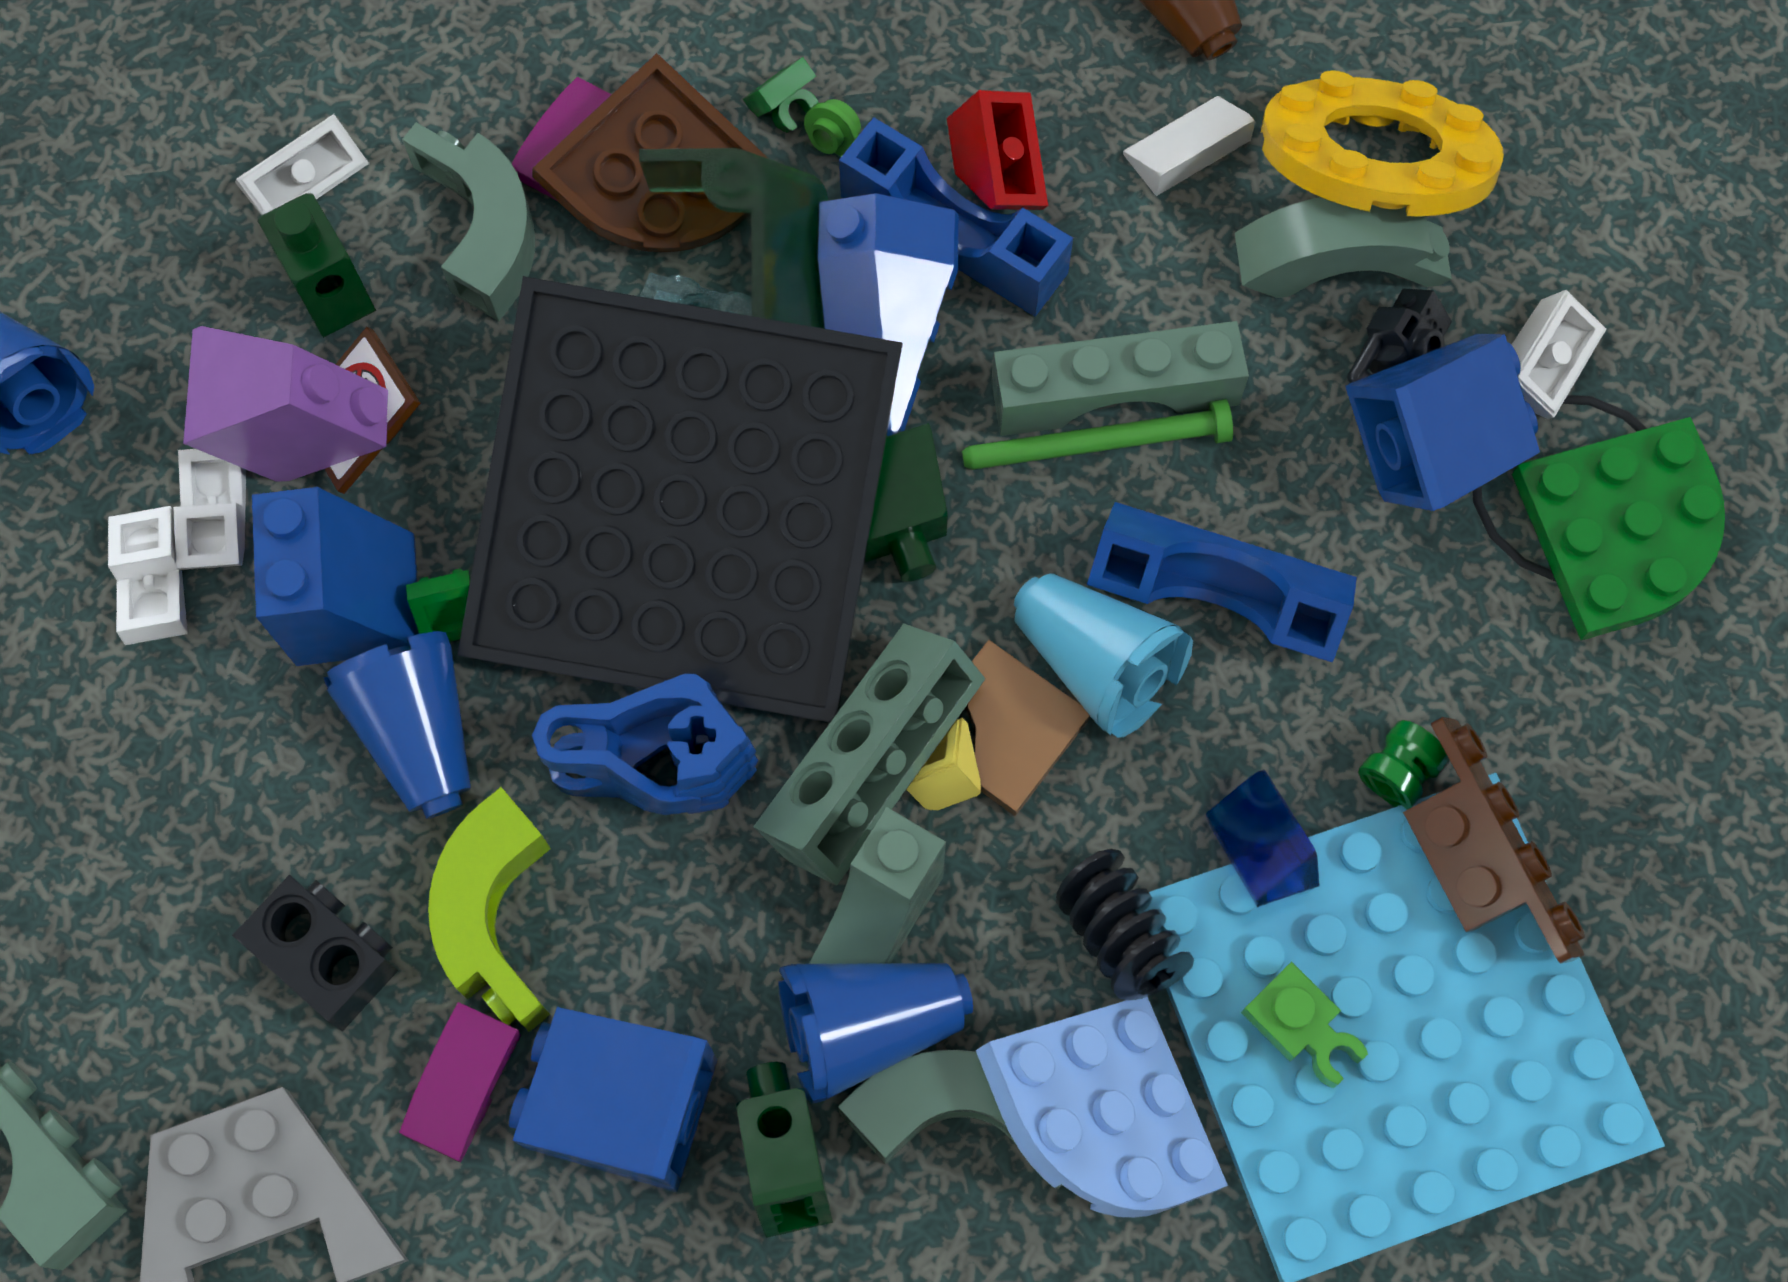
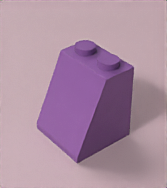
[183,326,388,482]

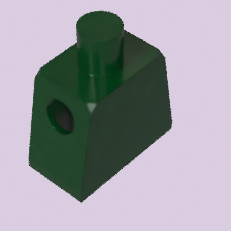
[257,193,376,338]
[865,423,948,582]
[736,1062,833,1238]

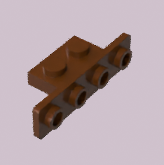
[1403,717,1585,964]

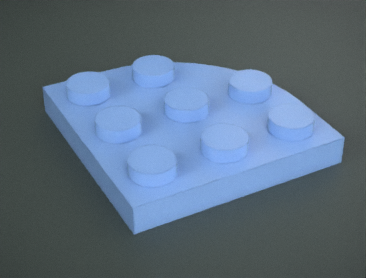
[976,997,1228,1218]

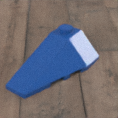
[818,193,959,436]

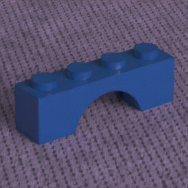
[839,117,1073,317]
[1087,502,1357,663]

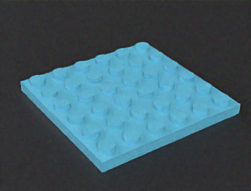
[1144,773,1665,1282]

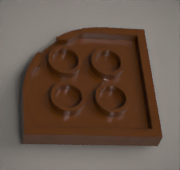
[532,53,785,253]

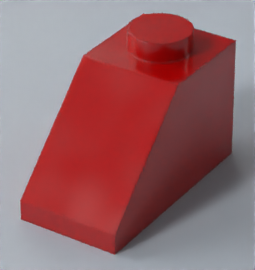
[946,90,1048,210]

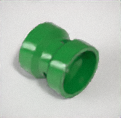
[1358,720,1450,810]

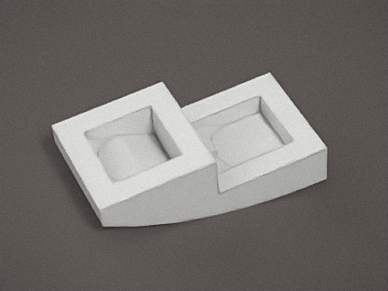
[173,449,246,570]
[108,506,188,645]

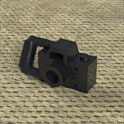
[1347,288,1452,384]

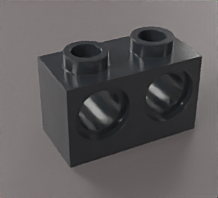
[232,875,398,1031]

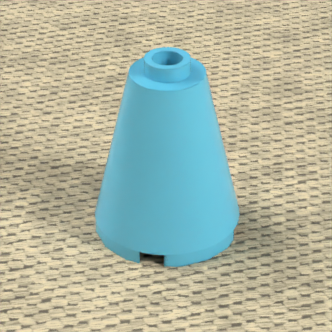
[1014,573,1193,738]

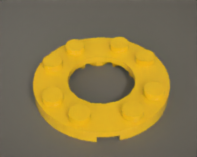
[1260,70,1504,216]

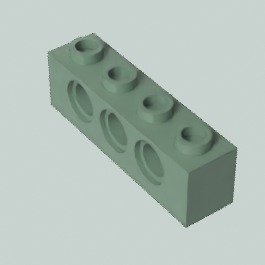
[753,623,986,885]

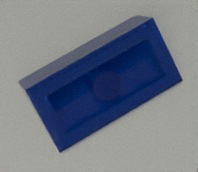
[1206,769,1320,907]

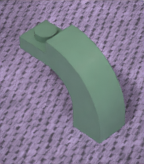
[402,122,535,321]
[1235,197,1452,298]
[838,1050,1062,1189]

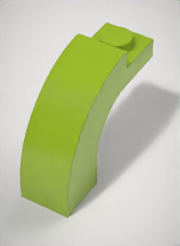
[428,787,551,1032]

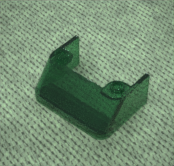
[639,148,828,329]

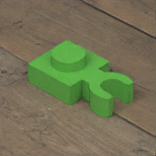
[1241,961,1368,1088]

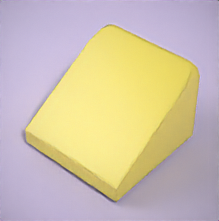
[906,718,981,811]

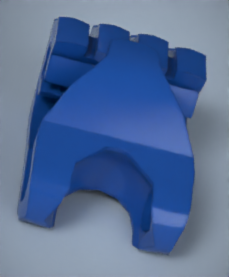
[532,674,758,815]

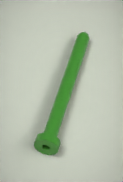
[962,399,1233,470]

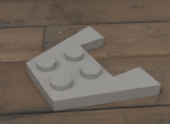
[140,1087,409,1282]

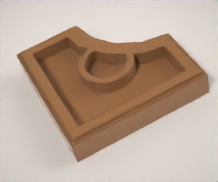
[965,640,1090,816]

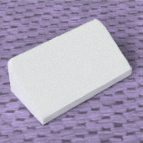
[1123,96,1256,196]
[235,114,369,215]
[1512,290,1606,419]

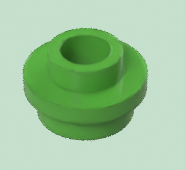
[804,99,861,157]

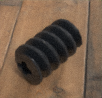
[1056,849,1194,1001]

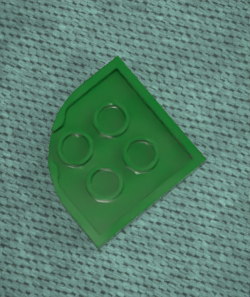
[1511,417,1725,641]

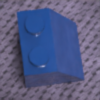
[1345,334,1540,511]
[252,487,419,666]
[509,1007,718,1192]

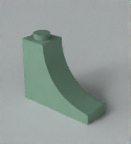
[809,807,946,964]

